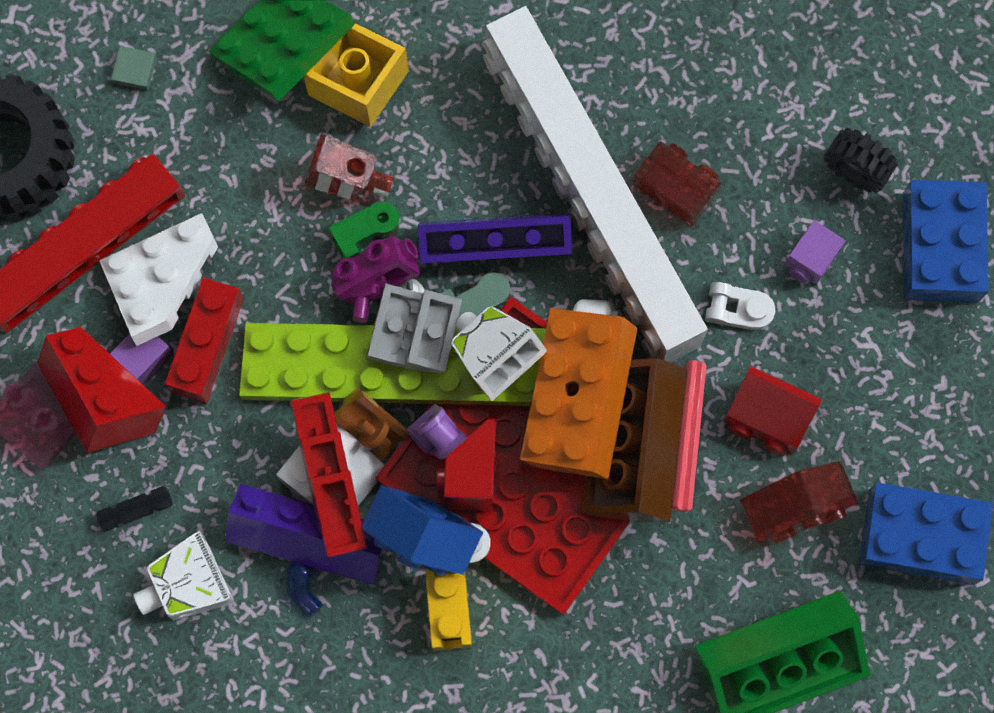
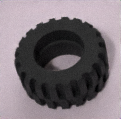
[0,73,75,223]

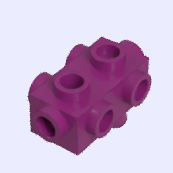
[331,235,420,323]

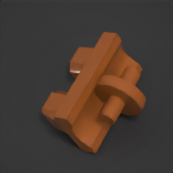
[334,389,409,460]

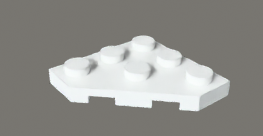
[99,213,218,346]

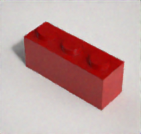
[165,277,244,404]

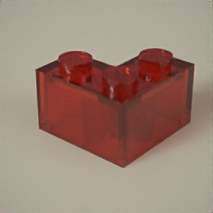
[740,461,859,545]

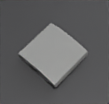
[366,284,462,374]

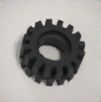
[824,128,898,193]

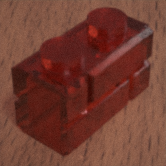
[632,141,722,227]

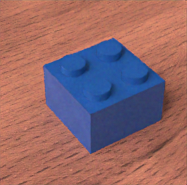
[361,485,483,576]

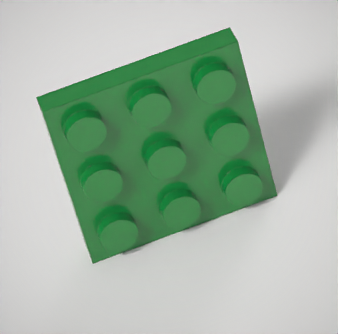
[208,0,355,102]

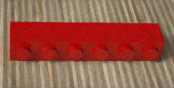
[0,153,185,334]

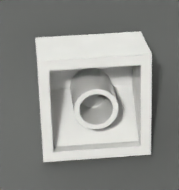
[276,423,384,506]

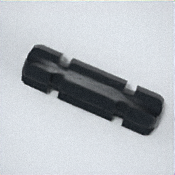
[96,486,173,531]

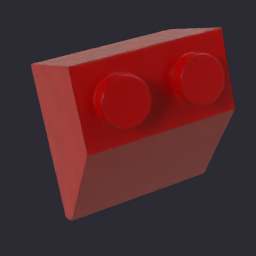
[723,366,822,456]
[437,419,496,511]

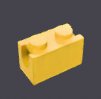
[425,568,472,652]

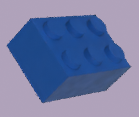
[903,180,989,303]
[858,482,993,585]

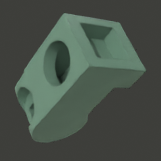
[440,272,510,320]

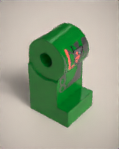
[328,202,400,259]

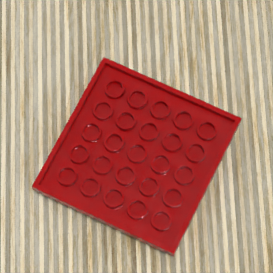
[375,297,631,616]

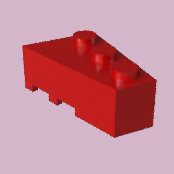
[37,327,166,453]

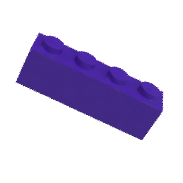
[418,213,572,263]
[225,484,386,585]

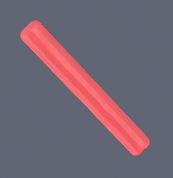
[672,360,707,512]

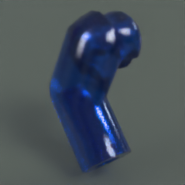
[287,562,323,618]

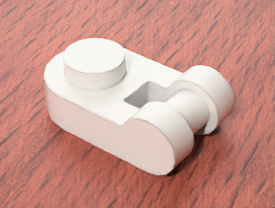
[705,282,775,330]

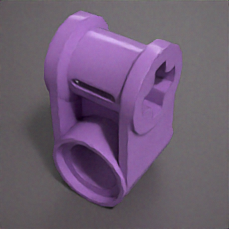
[406,404,467,460]

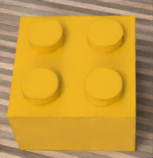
[304,23,409,127]

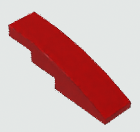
[290,392,367,557]

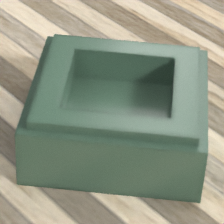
[111,46,157,91]

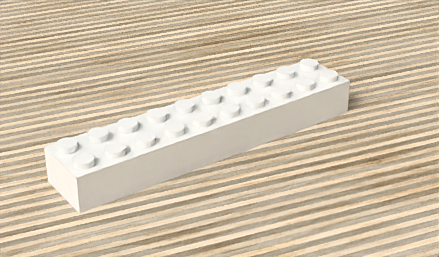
[483,6,708,362]

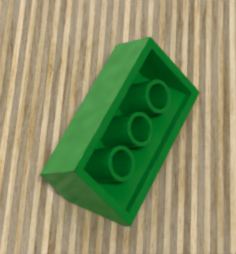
[695,591,871,713]

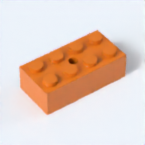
[520,308,638,479]

